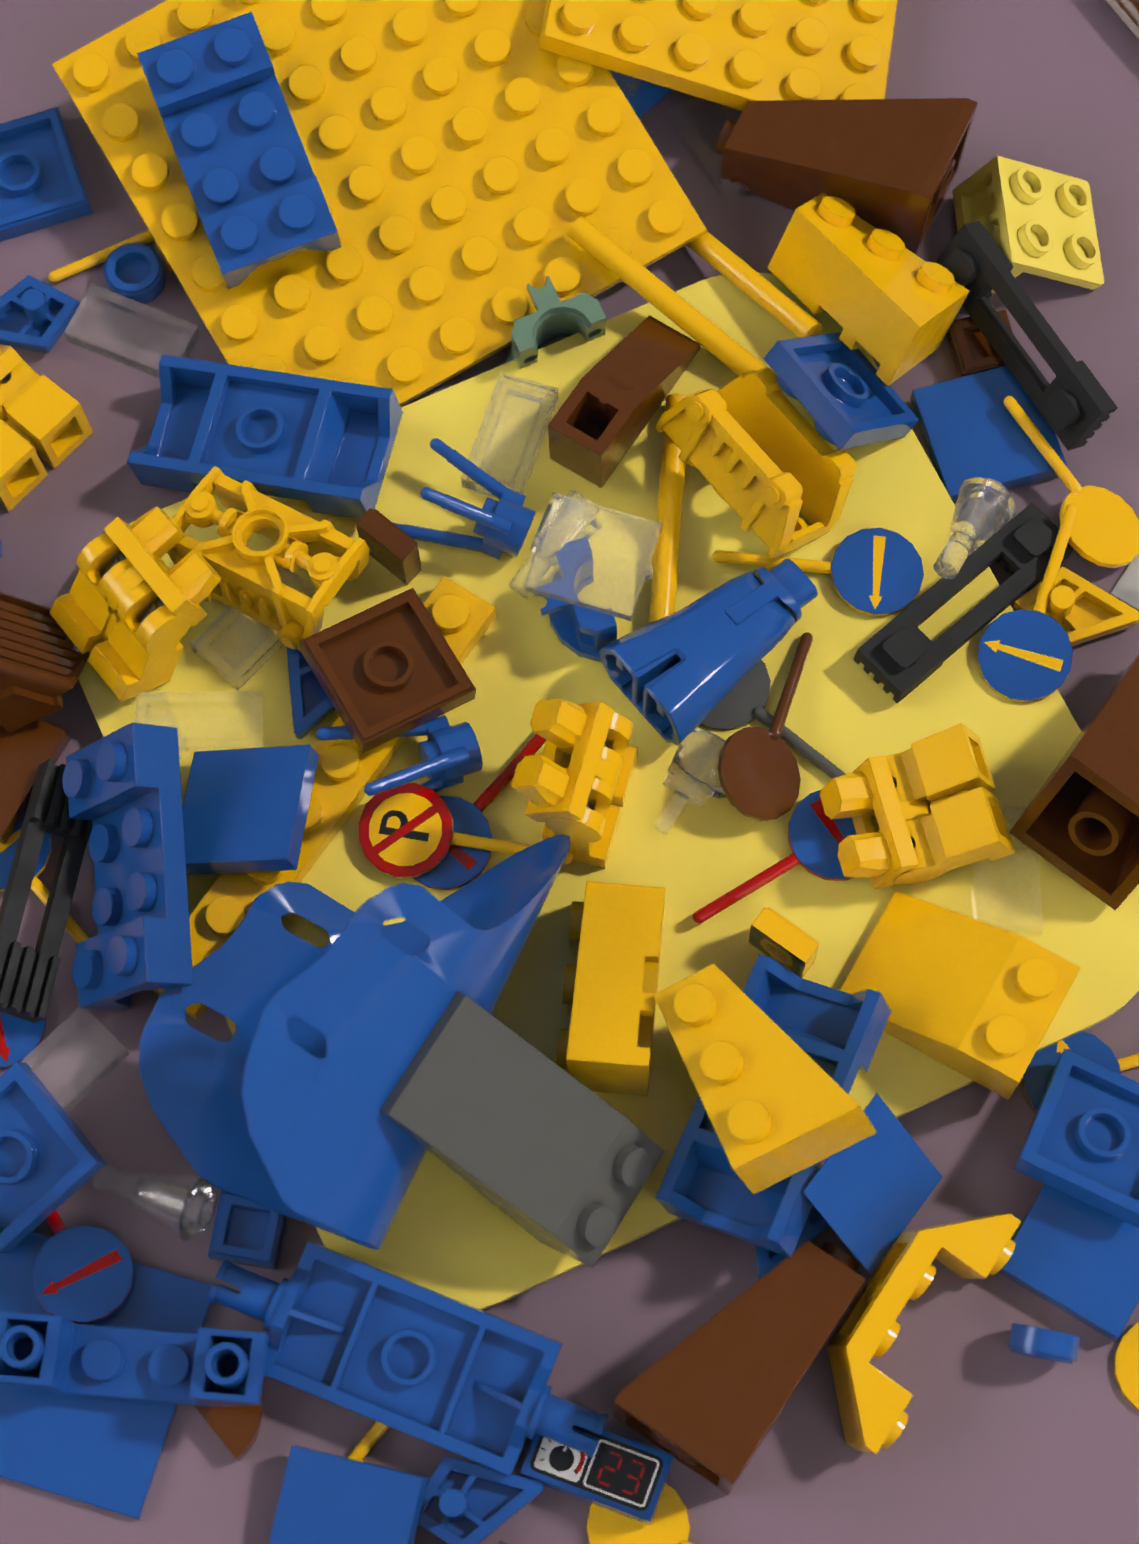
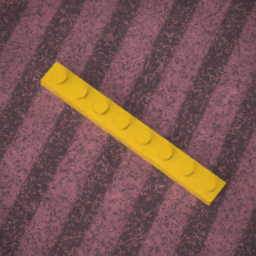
[154,576,496,1021]

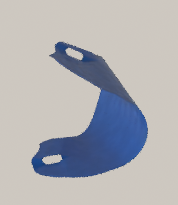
[138,834,571,1250]

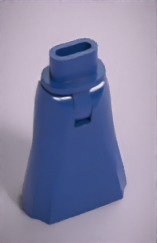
[599,558,818,746]

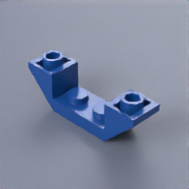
[0,1311,269,1407]

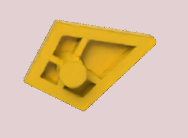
[1013,566,1139,646]

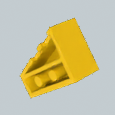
[767,193,970,386]

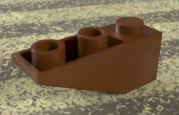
[548,315,701,488]

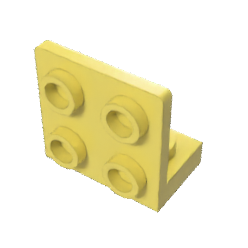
[952,155,1104,293]

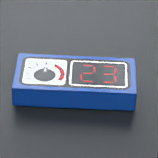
[520,1425,674,1525]

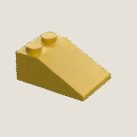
[840,891,1081,1100]

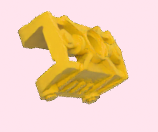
[655,367,857,558]
[167,466,370,650]

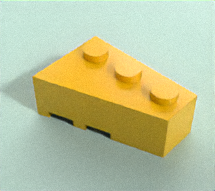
[556,881,665,1096]
[653,964,877,1195]

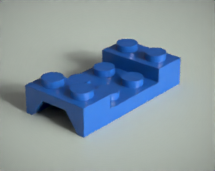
[137,11,341,289]
[127,354,403,520]
[62,722,193,1010]
[655,954,891,1258]

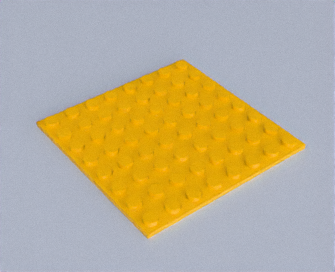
[52,0,707,407]

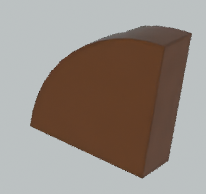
[195,1388,264,1461]

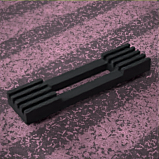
[935,221,1118,451]
[853,503,1074,704]
[0,759,92,1023]

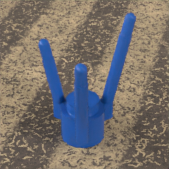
[394,438,536,559]
[316,715,483,796]

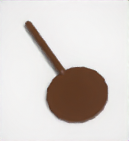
[718,632,813,821]

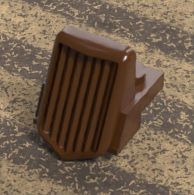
[0,592,90,733]

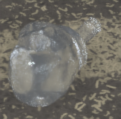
[653,729,727,835]

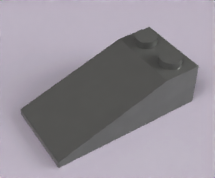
[380,992,664,1267]

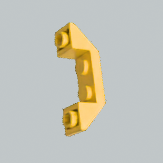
[827,1214,1021,1454]

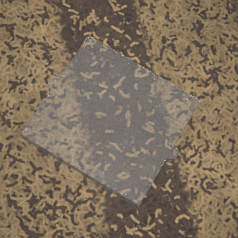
[524,493,662,621]

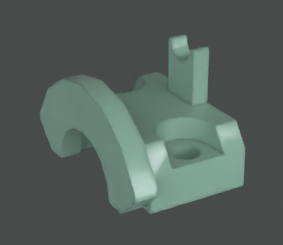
[507,276,606,369]

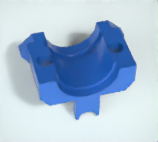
[534,539,617,662]

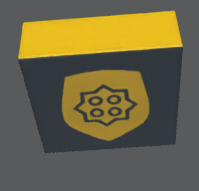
[748,907,819,978]

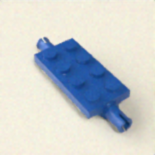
[208,1241,609,1476]

